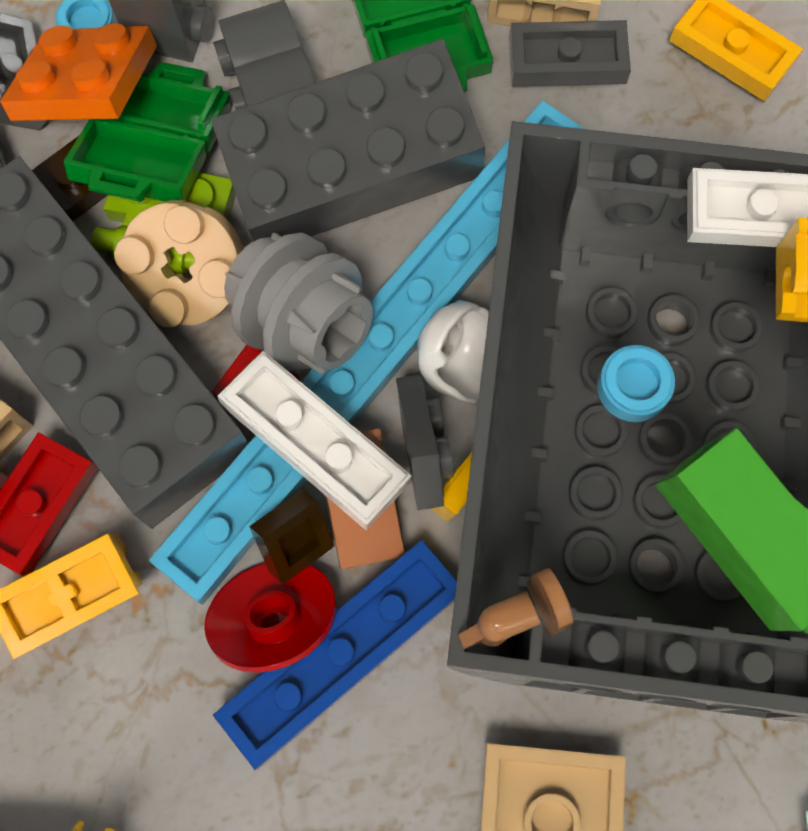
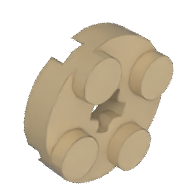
[114,199,243,327]

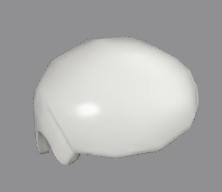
[417,300,489,405]

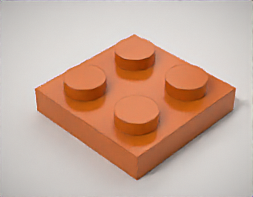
[0,23,157,121]

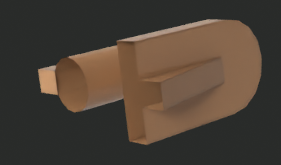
[458,568,573,649]

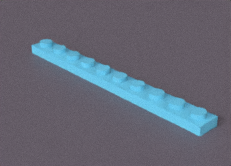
[148,100,584,605]

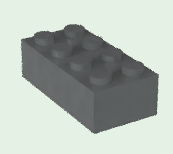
[210,39,485,241]

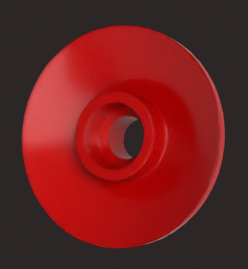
[204,563,337,672]

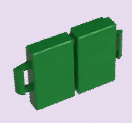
[352,0,493,92]
[64,62,231,202]

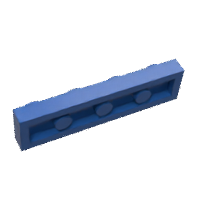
[213,540,457,770]

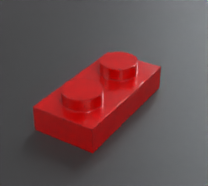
[0,432,98,576]

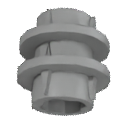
[224,232,373,375]

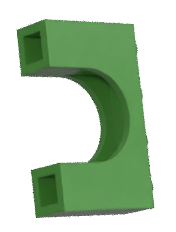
[655,428,808,634]

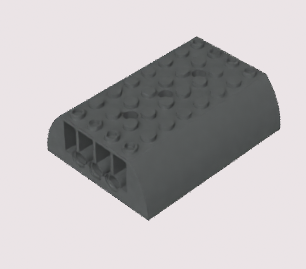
[447,121,808,723]

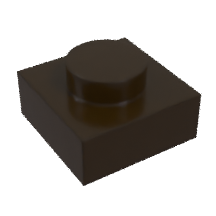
[32,136,107,221]
[249,489,335,584]

